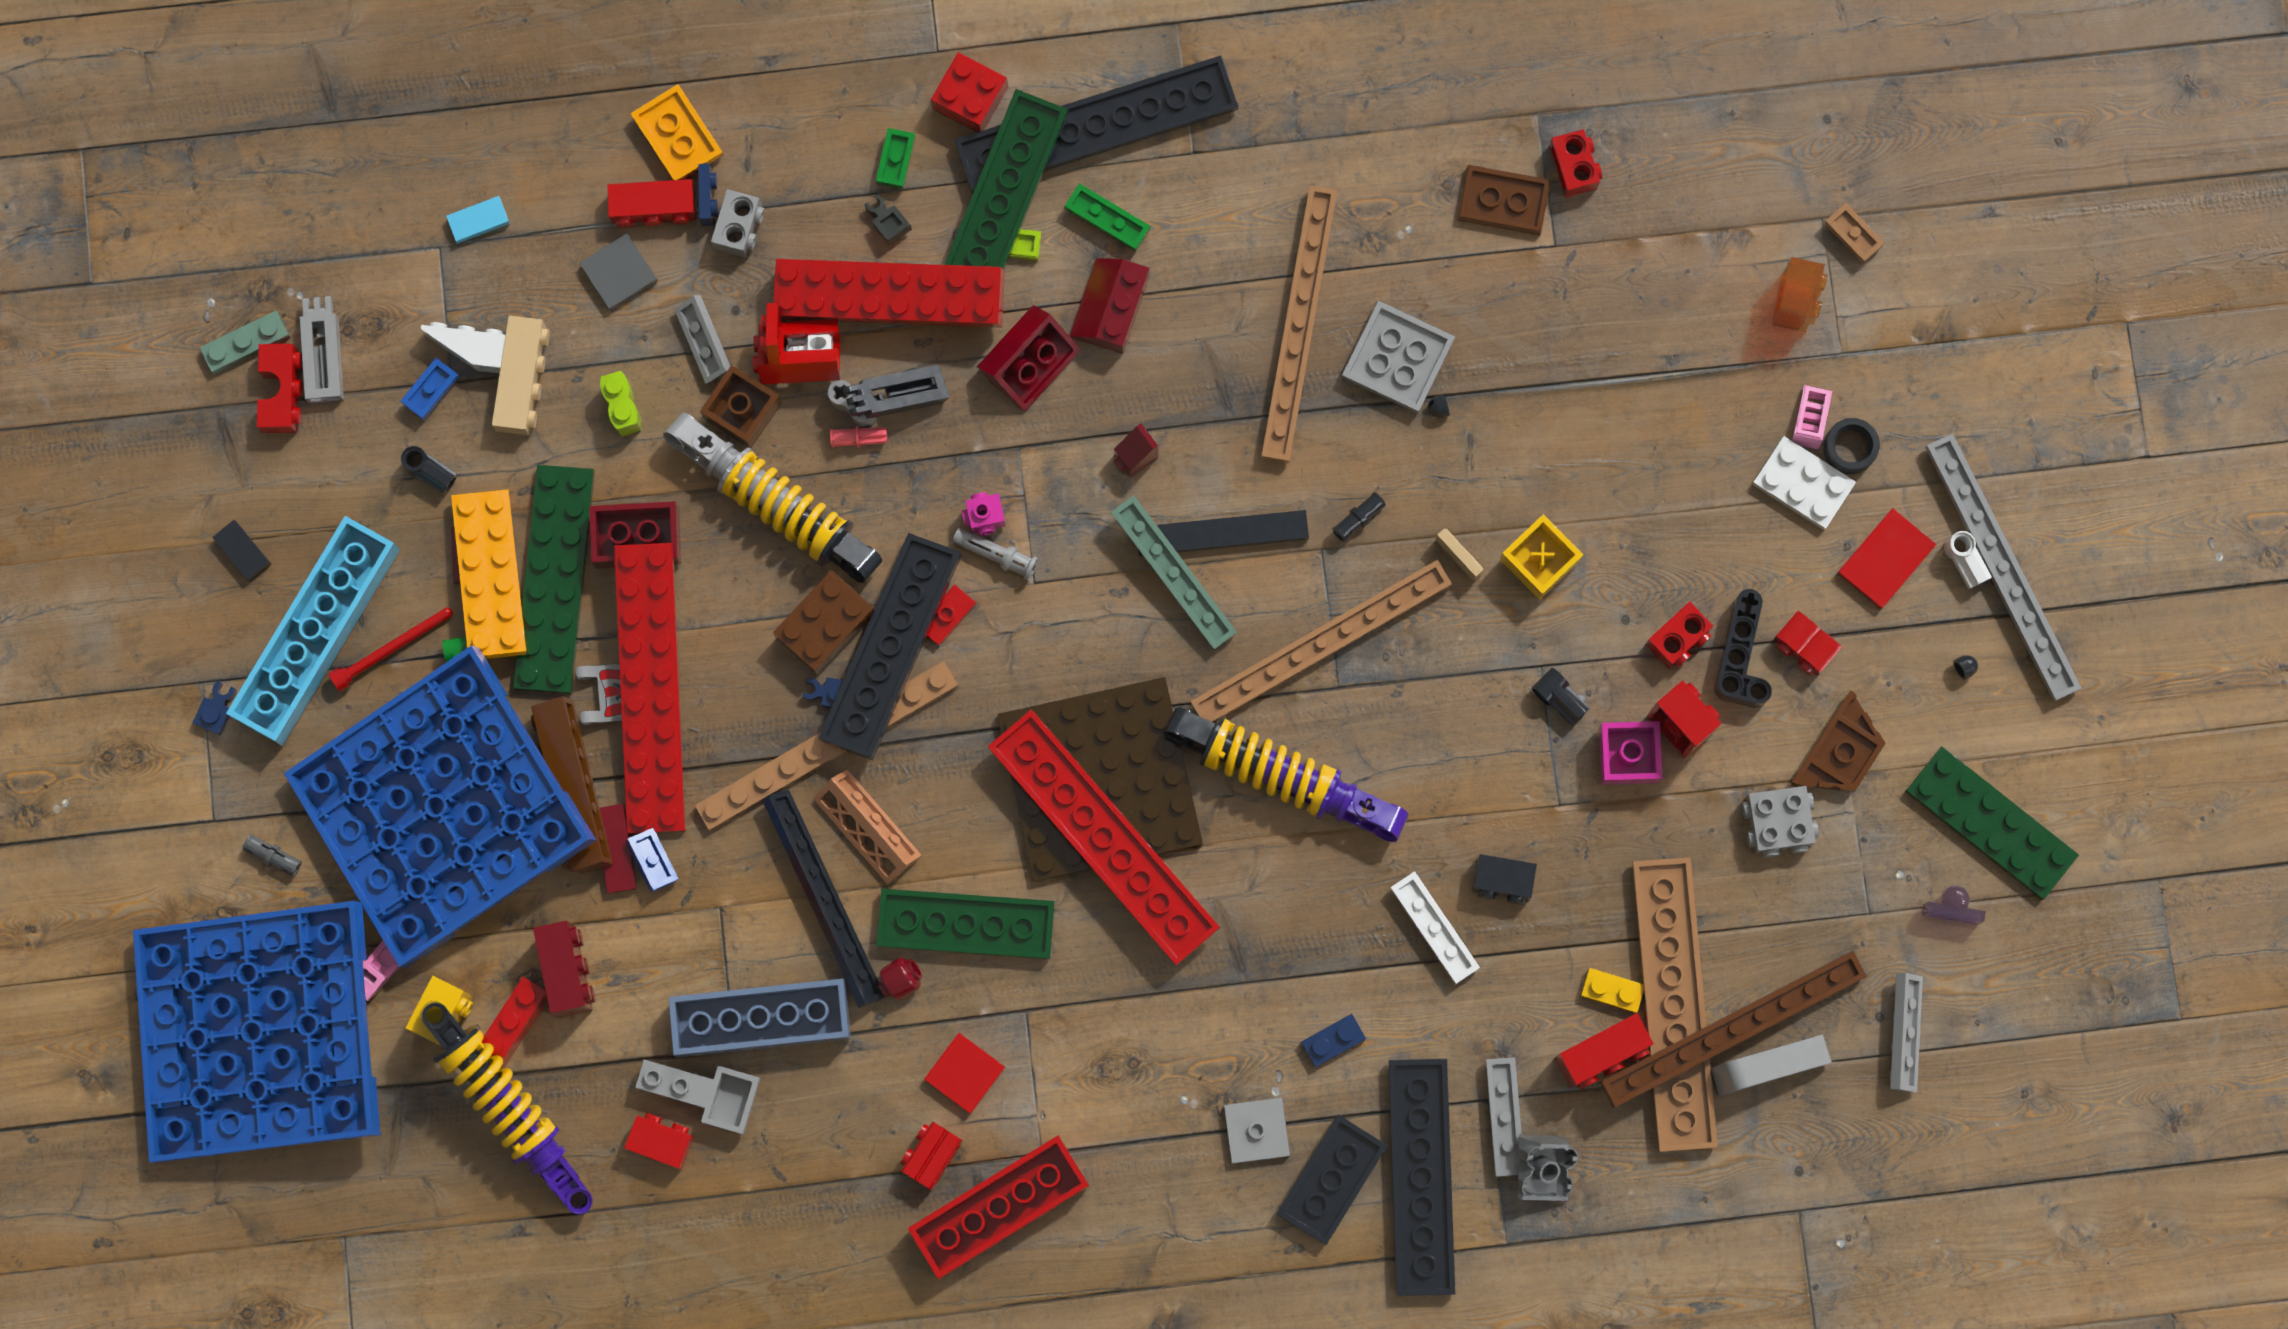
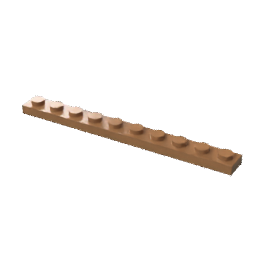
[1261,185,1338,463]
[1190,560,1452,723]
[695,661,959,831]

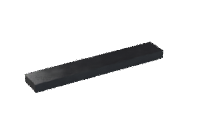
[1138,510,1309,556]

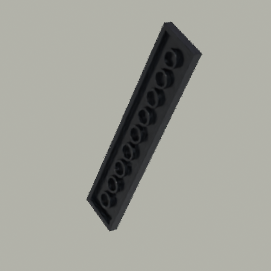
[954,55,1239,194]

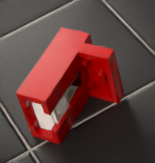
[753,303,841,384]

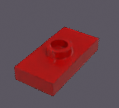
[927,584,976,646]

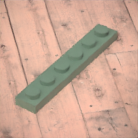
[1111,495,1237,649]

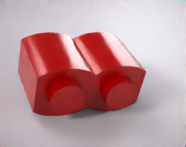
[1774,611,1842,677]

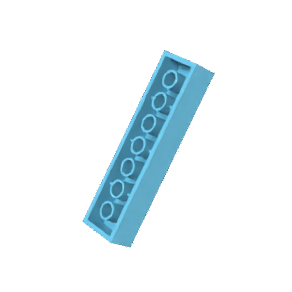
[226,516,400,746]

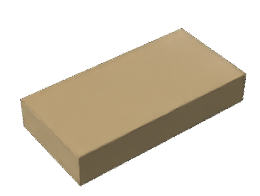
[1436,528,1483,582]

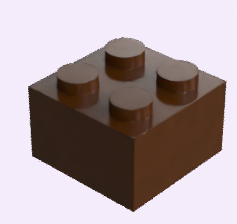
[700,365,782,449]

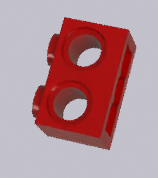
[1549,129,1603,198]
[1645,601,1714,669]

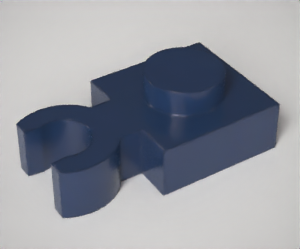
[802,677,844,708]
[192,681,237,736]

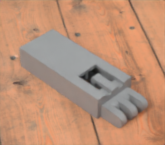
[300,296,344,403]

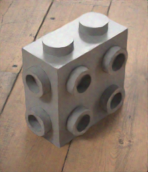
[1742,786,1819,858]

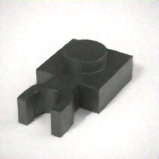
[864,194,912,245]

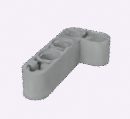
[1711,1035,1832,1097]

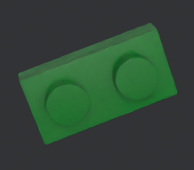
[876,128,916,189]

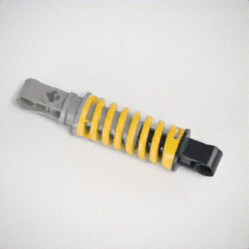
[663,413,882,583]

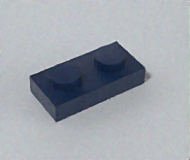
[698,164,718,226]
[1301,1014,1366,1068]

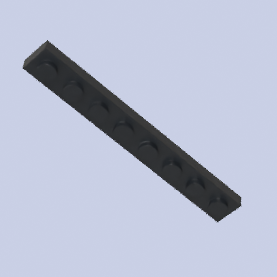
[762,790,885,1008]

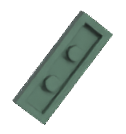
[200,310,291,374]

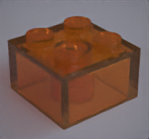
[1772,257,1828,332]

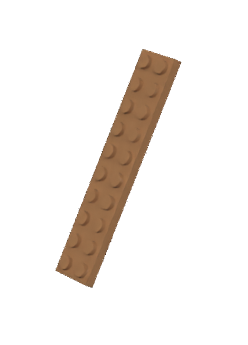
[1632,857,1718,1152]

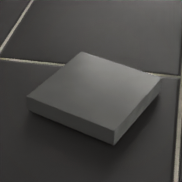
[580,233,658,311]

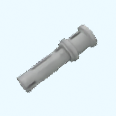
[952,527,1039,581]

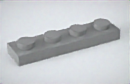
[1890,973,1923,1093]
[1485,1057,1522,1177]

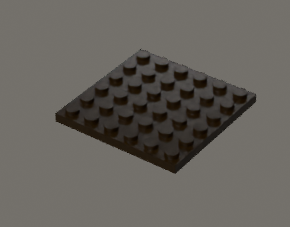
[997,677,1203,882]

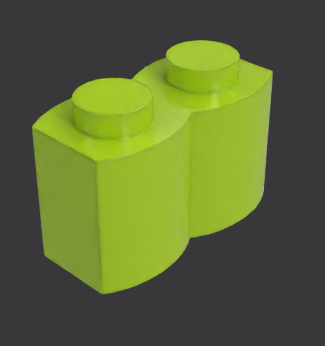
[600,371,642,437]

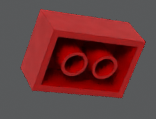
[1647,680,1722,758]
[1554,1013,1654,1090]

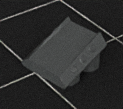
[1518,1134,1578,1201]

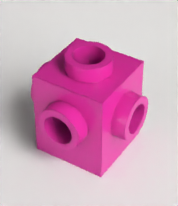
[962,492,1006,536]

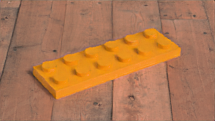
[451,490,527,659]

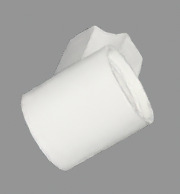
[1944,531,1992,590]

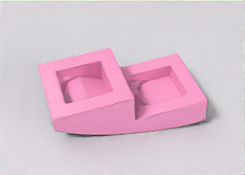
[363,940,400,1001]

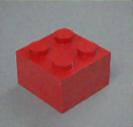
[931,52,1008,132]

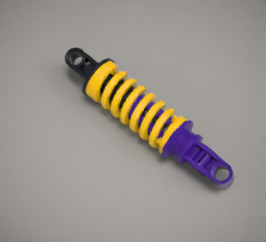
[1163,707,1409,842]
[420,1001,593,1214]

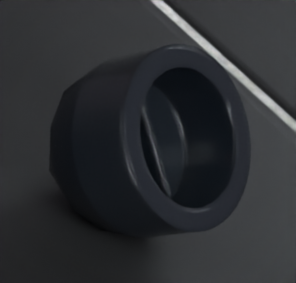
[1428,394,1450,418]
[1953,655,1978,680]

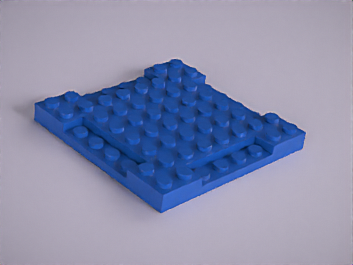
[284,645,596,968]
[133,901,381,1163]

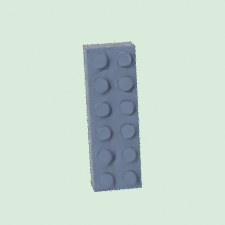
[669,979,851,1058]

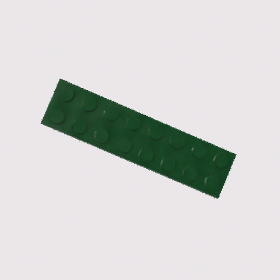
[944,89,1069,270]
[513,465,595,694]

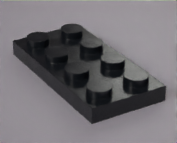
[1277,1114,1388,1245]

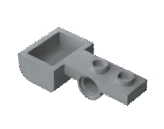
[635,1060,761,1135]

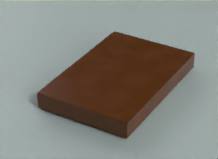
[1457,165,1551,236]

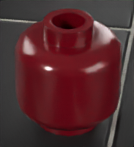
[878,957,923,1001]

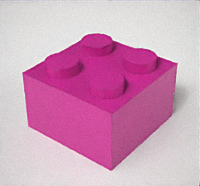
[1598,721,1662,785]

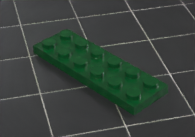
[1905,746,2079,900]
[877,888,1055,960]

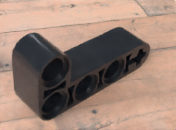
[1714,589,1772,708]

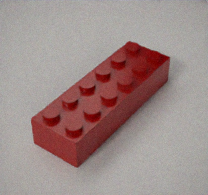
[908,1135,1090,1280]

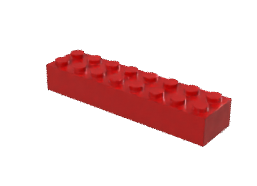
[773,259,1005,328]

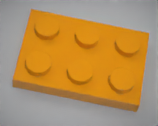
[631,84,723,180]

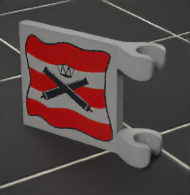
[576,664,622,726]

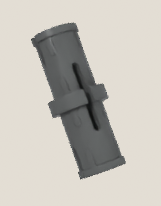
[242,834,302,877]

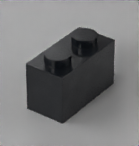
[1472,854,1537,905]

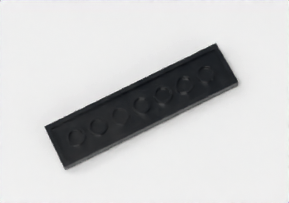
[818,533,962,761]
[1388,1059,1456,1296]

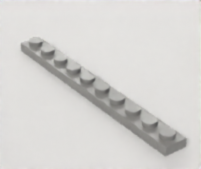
[1925,433,2081,702]

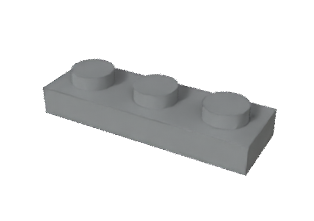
[674,295,730,384]

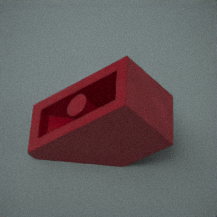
[1113,423,1158,477]

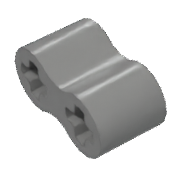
[828,380,877,428]

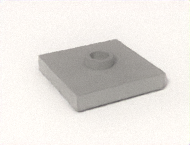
[1224,1098,1290,1164]

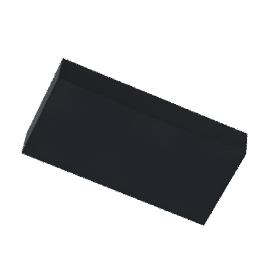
[212,519,271,582]

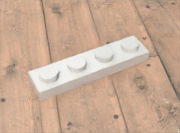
[1390,871,1480,985]

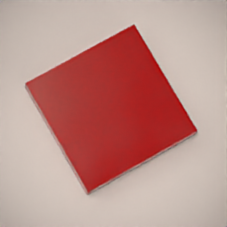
[924,1033,1006,1114]

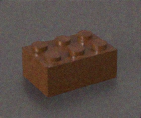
[773,570,874,676]

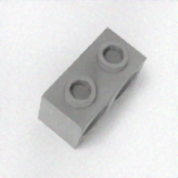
[711,189,765,258]

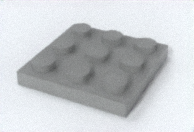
[1342,301,1455,414]

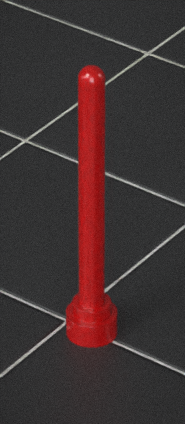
[328,607,453,693]

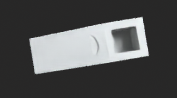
[421,322,506,374]

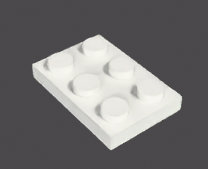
[1752,436,1856,530]

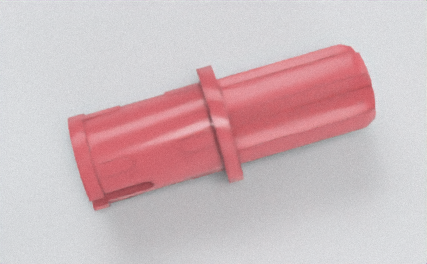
[830,425,887,448]

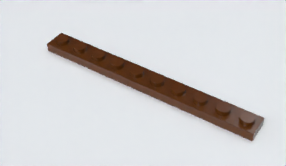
[1600,951,1867,1108]

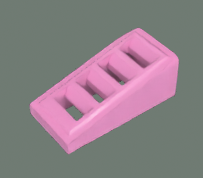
[1792,385,1832,449]

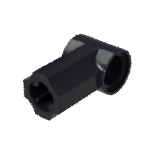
[401,446,458,495]
[1531,668,1590,726]

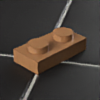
[1824,203,1885,264]

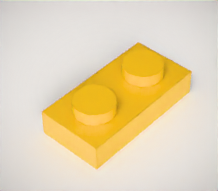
[1580,968,1644,1013]

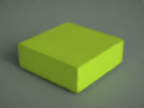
[1010,229,1041,261]

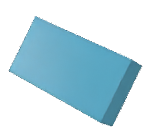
[446,196,510,244]

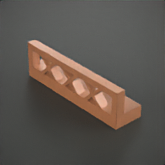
[813,770,922,885]

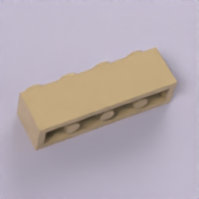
[492,316,550,436]

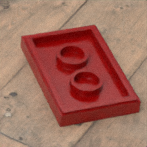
[1837,508,1937,610]

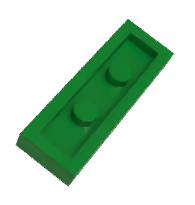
[1064,183,1151,252]

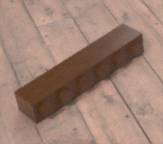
[531,696,613,874]

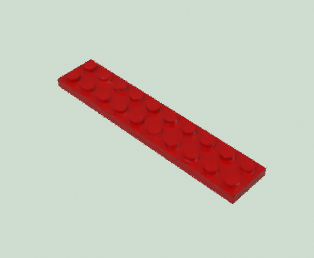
[614,543,686,833]
[987,709,1220,966]

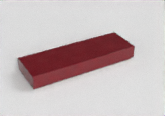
[600,804,637,894]

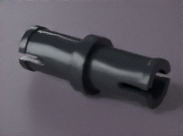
[1332,492,1386,542]

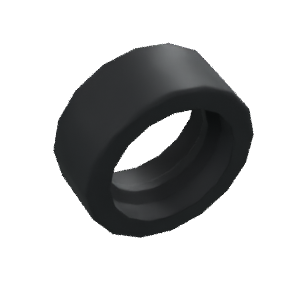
[1823,418,1880,474]

